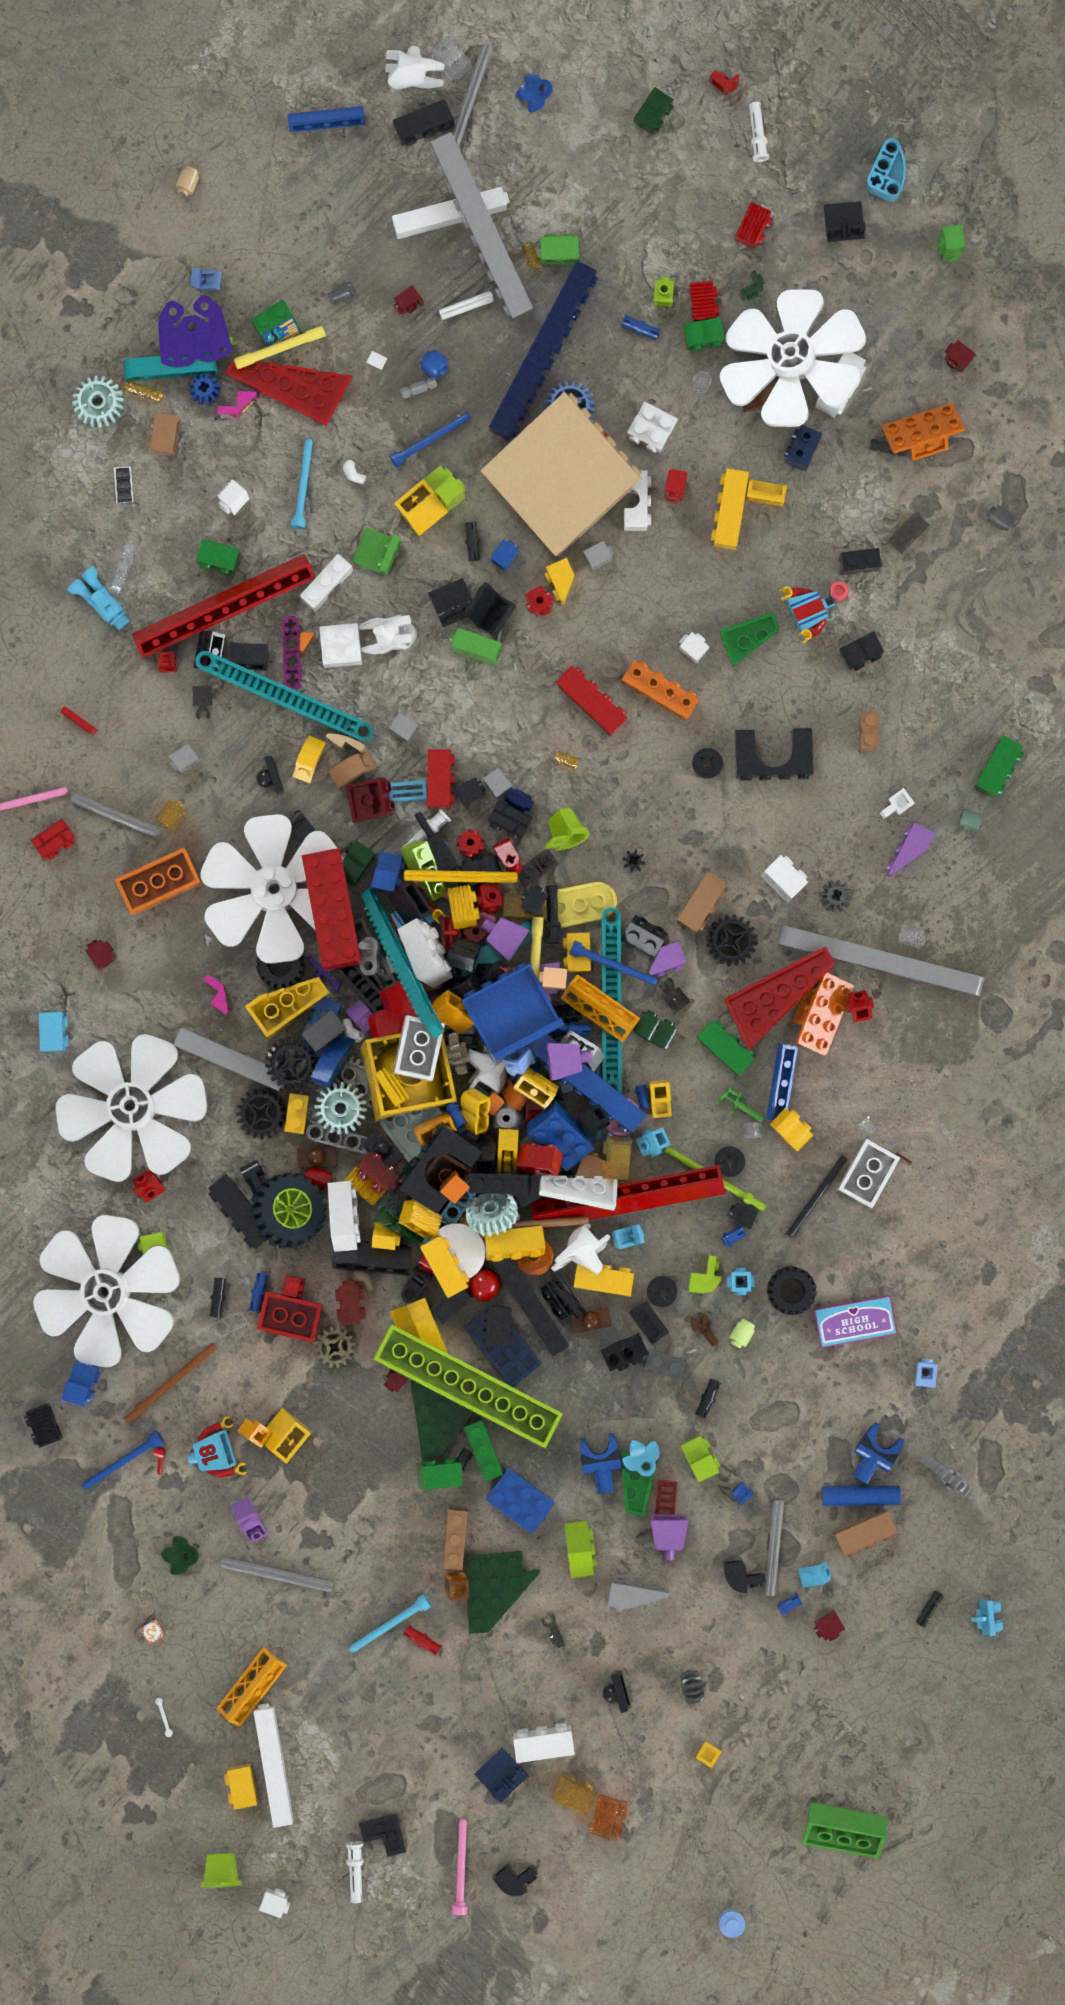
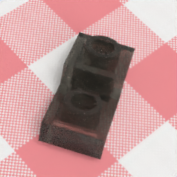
[888,511,930,554]
[517,849,558,887]

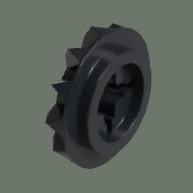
[692,748,723,779]
[714,1146,745,1177]
[647,1276,678,1307]

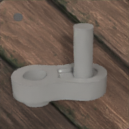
[358,937,381,976]

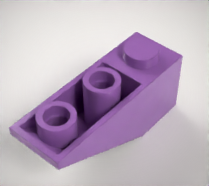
[886,823,935,876]

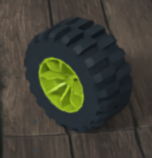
[249,1172,327,1249]

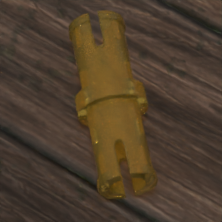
[124,379,164,403]

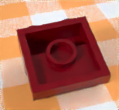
[346,777,395,823]

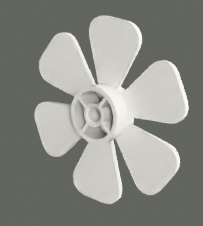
[720,290,866,427]
[200,814,343,964]
[56,1034,207,1182]
[33,1215,180,1367]

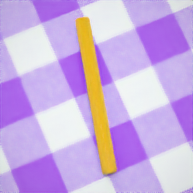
[403,870,518,883]

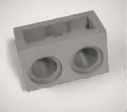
[559,1030,605,1072]

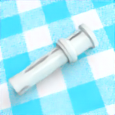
[749,102,770,162]
[400,808,451,849]
[346,1841,364,1903]

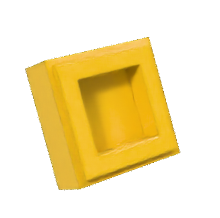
[695,1741,722,1768]

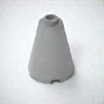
[489,1100,526,1137]

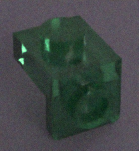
[739,270,765,302]

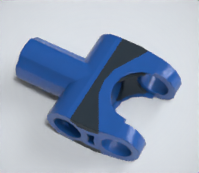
[853,1422,904,1484]
[580,1433,622,1494]

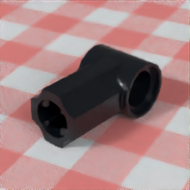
[239,1160,266,1195]

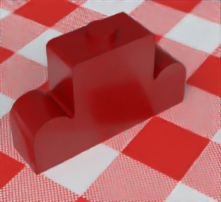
[368,981,442,1038]

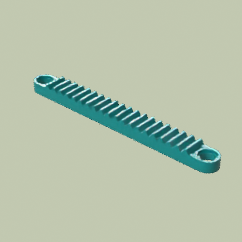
[195,651,373,742]
[361,888,444,1038]
[601,907,622,1094]

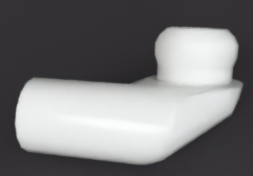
[343,460,367,485]
[342,1018,365,1042]

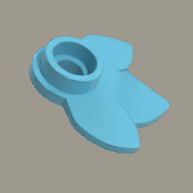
[622,1440,660,1476]

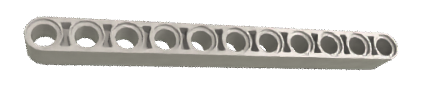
[778,926,985,997]

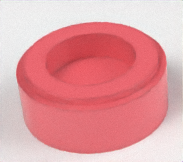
[829,581,849,601]

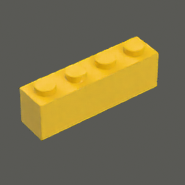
[711,468,749,550]

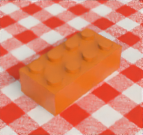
[114,847,202,916]

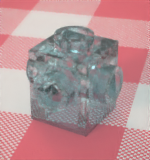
[375,1188,405,1216]

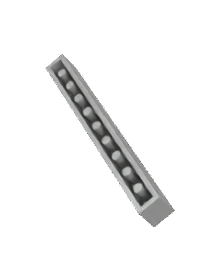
[428,132,533,319]

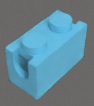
[39,1012,69,1052]

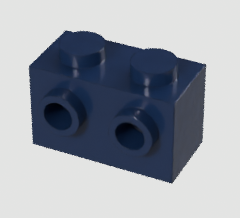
[784,425,822,472]

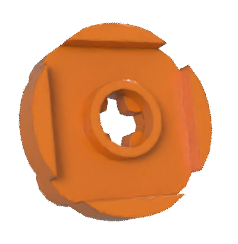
[515,1240,554,1276]

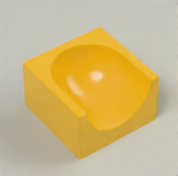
[360,1033,457,1122]

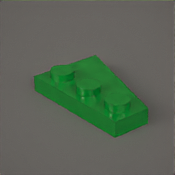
[719,612,780,667]
[620,1450,658,1517]

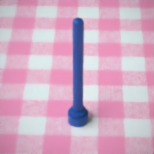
[389,413,471,468]
[569,941,657,985]
[82,1430,164,1489]

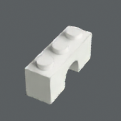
[624,470,651,531]
[300,554,353,612]

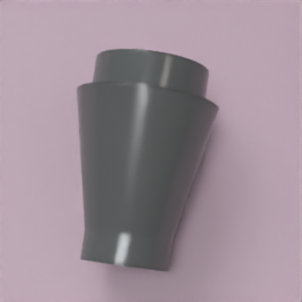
[327,281,357,304]

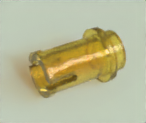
[521,242,541,268]
[554,750,579,770]

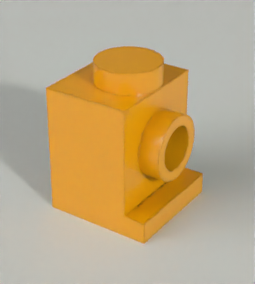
[237,1418,272,1448]

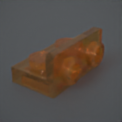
[589,1794,627,1840]

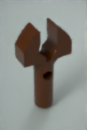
[691,1312,718,1346]

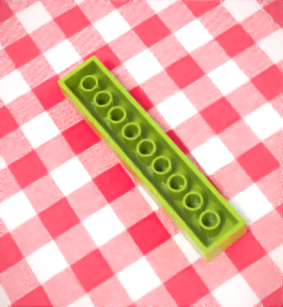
[372,1324,563,1449]

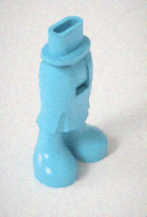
[67,566,130,631]

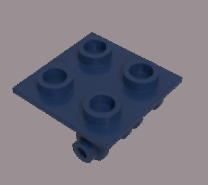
[474,1747,529,1802]

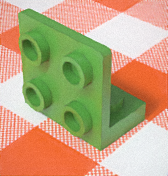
[352,527,401,576]

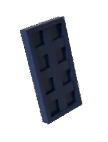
[464,1303,542,1387]

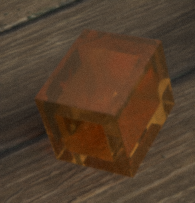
[444,1572,469,1600]

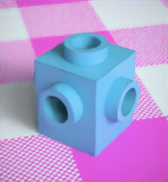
[636,1127,671,1157]
[727,1268,755,1295]

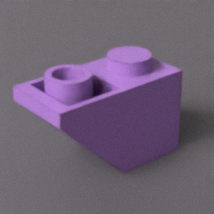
[648,941,686,978]
[345,999,372,1039]
[231,1496,268,1543]

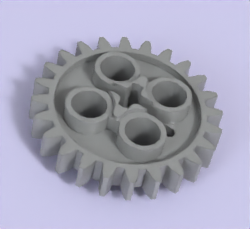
[316,1057,372,1114]
[920,1454,976,1499]

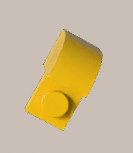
[292,735,327,784]
[649,1079,672,1118]

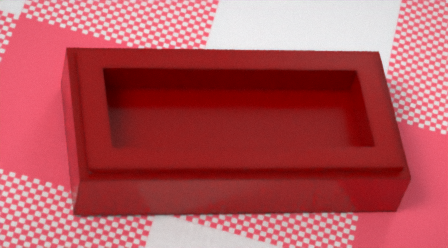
[61,706,98,736]

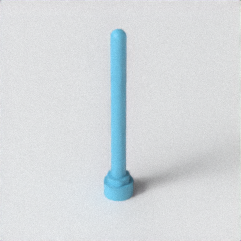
[290,438,313,529]
[349,1594,432,1652]

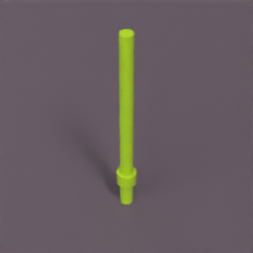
[664,1146,767,1212]

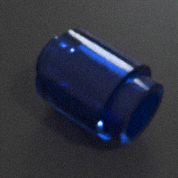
[504,788,534,813]

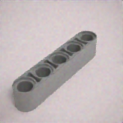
[306,1124,399,1157]

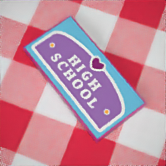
[814,1296,897,1348]

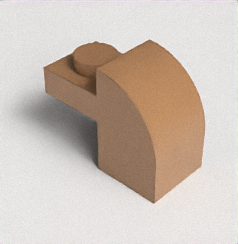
[329,751,377,788]

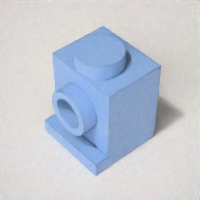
[503,1046,536,1076]
[914,1358,938,1388]

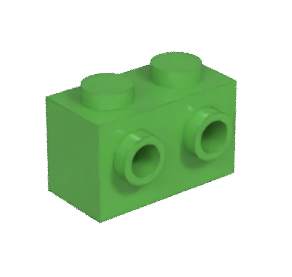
[937,224,966,261]

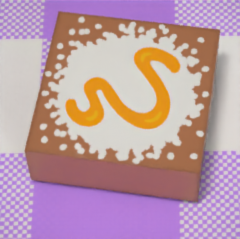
[139,1618,166,1645]

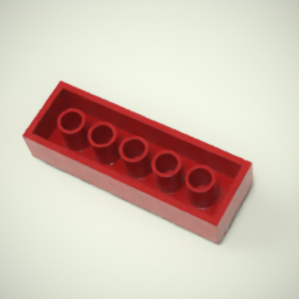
[301,848,362,971]

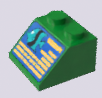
[251,299,303,356]

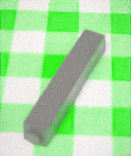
[173,1028,288,1091]

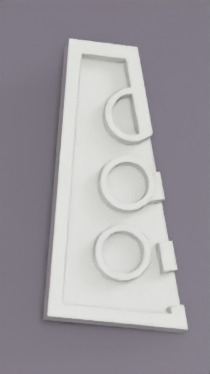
[539,1175,618,1211]

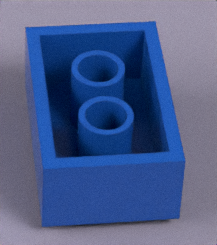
[527,1101,595,1172]
[485,1466,555,1534]

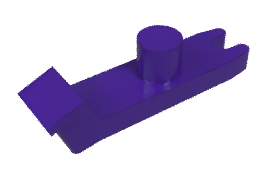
[307,956,342,994]

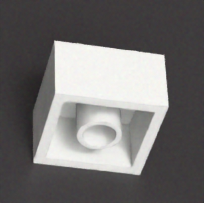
[319,623,362,668]

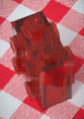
[355,1151,399,1195]
[335,1280,366,1325]

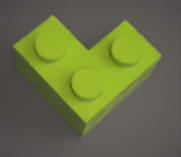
[424,465,466,512]
[680,1435,720,1483]
[564,1521,597,1578]

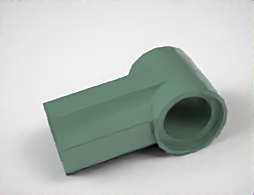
[958,809,983,832]

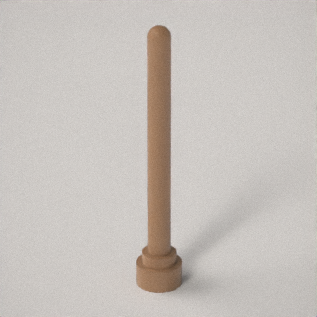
[506,1217,589,1229]

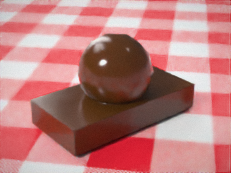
[297,1147,337,1168]
[570,1307,612,1334]

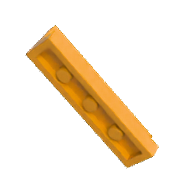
[560,974,640,1043]
[216,1647,287,1727]

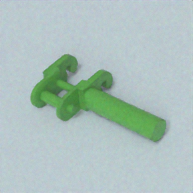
[716,1085,765,1122]

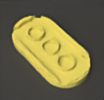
[541,882,617,928]

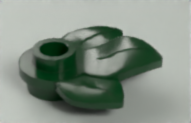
[161,1536,199,1575]

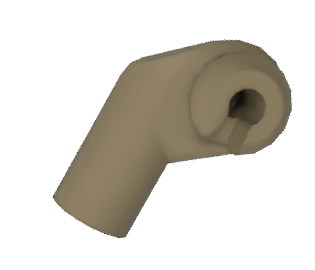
[349,1271,375,1292]

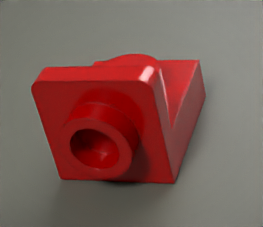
[709,70,740,96]

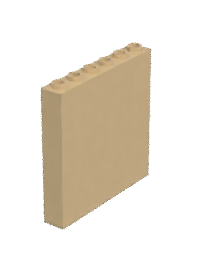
[481,392,643,556]

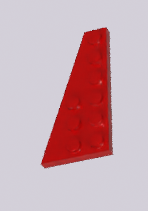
[226,356,353,427]
[724,946,835,1050]

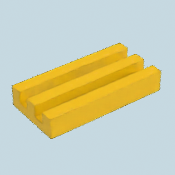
[375,1065,409,1107]

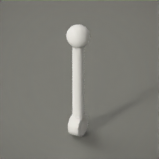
[155,1698,173,1737]

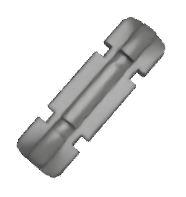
[400,377,437,399]

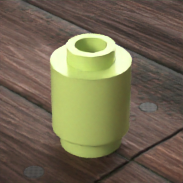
[729,1319,755,1349]

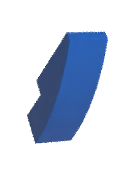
[311,1034,356,1088]

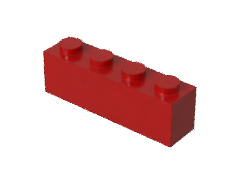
[556,666,627,737]

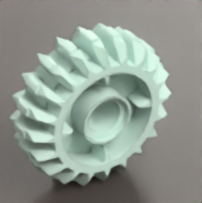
[72,376,124,428]
[315,1082,367,1135]
[466,1193,518,1237]

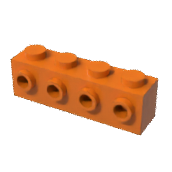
[622,660,699,722]

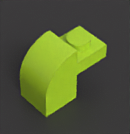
[688,1255,722,1293]

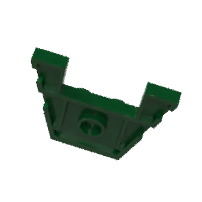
[373,1163,439,1244]

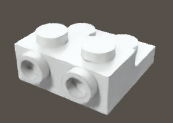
[627,401,678,454]

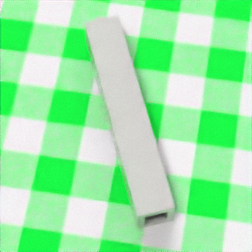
[392,187,509,239]
[254,1703,294,1828]

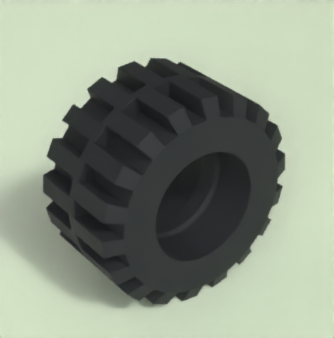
[256,954,306,989]
[767,1266,817,1315]

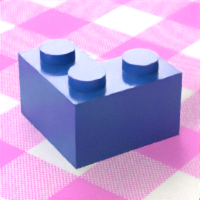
[371,851,406,894]
[61,1360,101,1407]

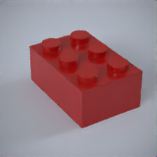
[257,1291,324,1343]

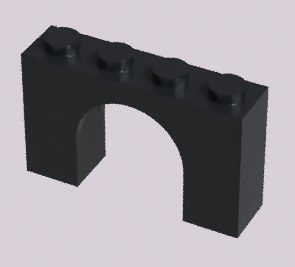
[734,728,814,781]
[397,1122,483,1214]

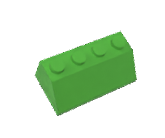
[802,1803,887,1859]

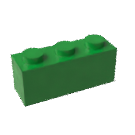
[974,735,1024,798]
[696,1020,755,1076]
[464,1419,503,1482]

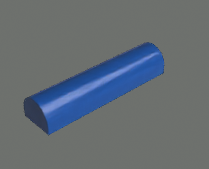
[288,106,365,132]
[766,1043,798,1121]
[822,1485,901,1506]

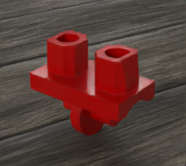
[441,917,461,951]

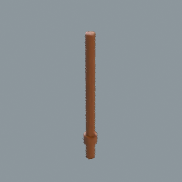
[124,1343,217,1424]

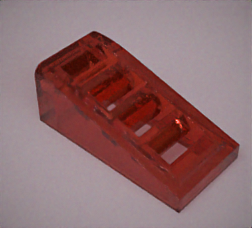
[655,1479,677,1514]

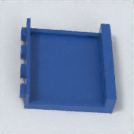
[461,962,565,1063]

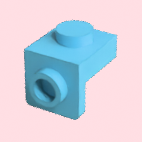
[611,1224,644,1250]
[798,1562,831,1588]

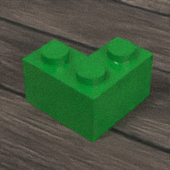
[416,1458,463,1490]

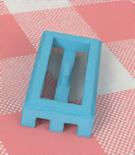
[389,780,427,802]

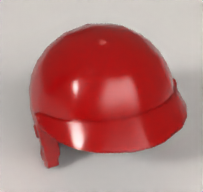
[467,1267,502,1302]

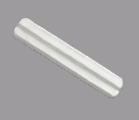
[439,291,494,320]

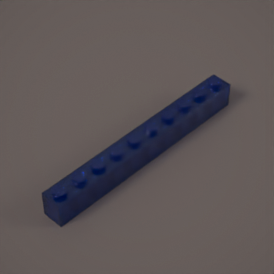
[489,260,599,441]

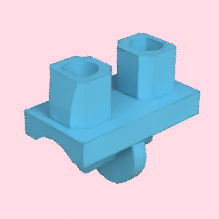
[971,1599,1003,1636]

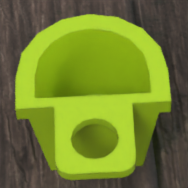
[545,808,590,851]
[201,1853,242,1888]

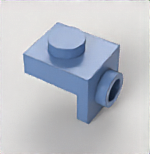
[190,267,222,291]

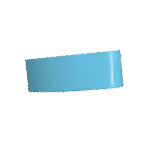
[865,138,906,202]

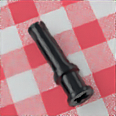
[544,885,562,944]

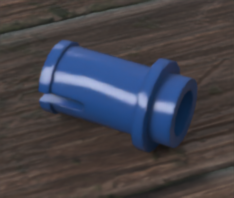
[634,1084,651,1109]
[446,1102,467,1128]
[721,1225,747,1247]
[776,1593,802,1615]

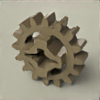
[446,1033,470,1075]
[314,1326,356,1368]

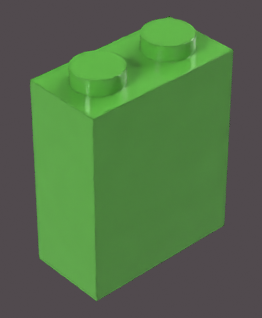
[450,628,502,667]

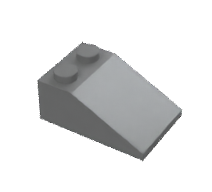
[607,1578,669,1612]

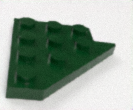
[411,1381,473,1459]
[464,1551,540,1634]

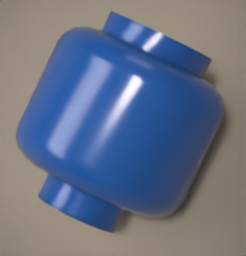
[420,350,449,378]

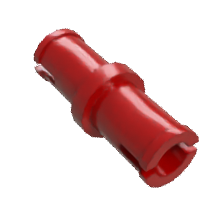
[403,1625,442,1656]

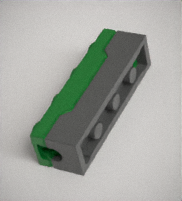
[354,915,401,990]

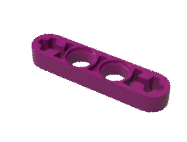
[282,616,302,691]

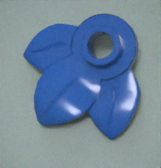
[516,74,553,112]

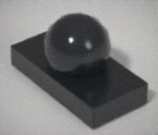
[256,755,285,795]
[362,1130,404,1169]
[603,1670,631,1713]

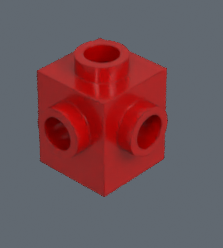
[525,585,554,617]
[456,829,485,858]
[475,883,504,914]
[845,990,874,1023]
[132,1169,166,1203]

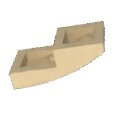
[325,733,366,754]

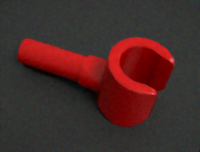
[153,1447,166,1475]

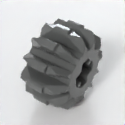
[820,880,852,912]
[680,1670,705,1704]

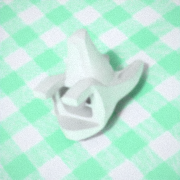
[385,46,445,90]
[359,615,417,655]
[468,1049,507,1095]
[551,1223,610,1275]

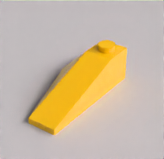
[245,977,330,1039]
[390,1297,448,1353]

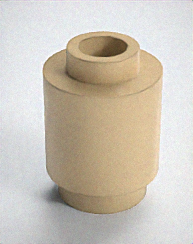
[175,166,200,196]

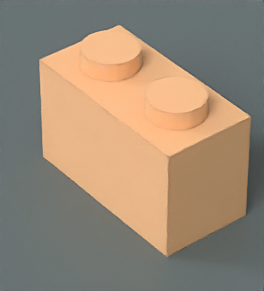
[539,967,567,991]

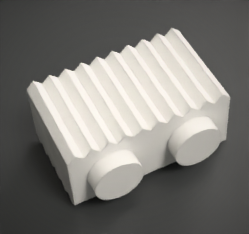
[218,480,249,516]

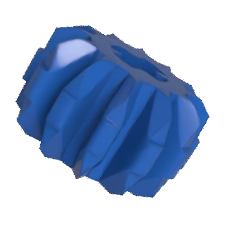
[189,373,221,406]

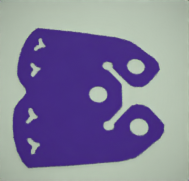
[158,295,233,367]

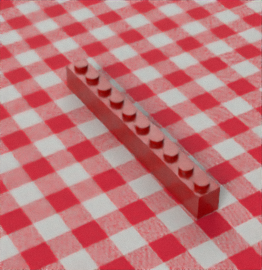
[132,554,316,658]
[530,1165,725,1229]

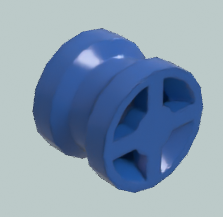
[730,1481,754,1506]

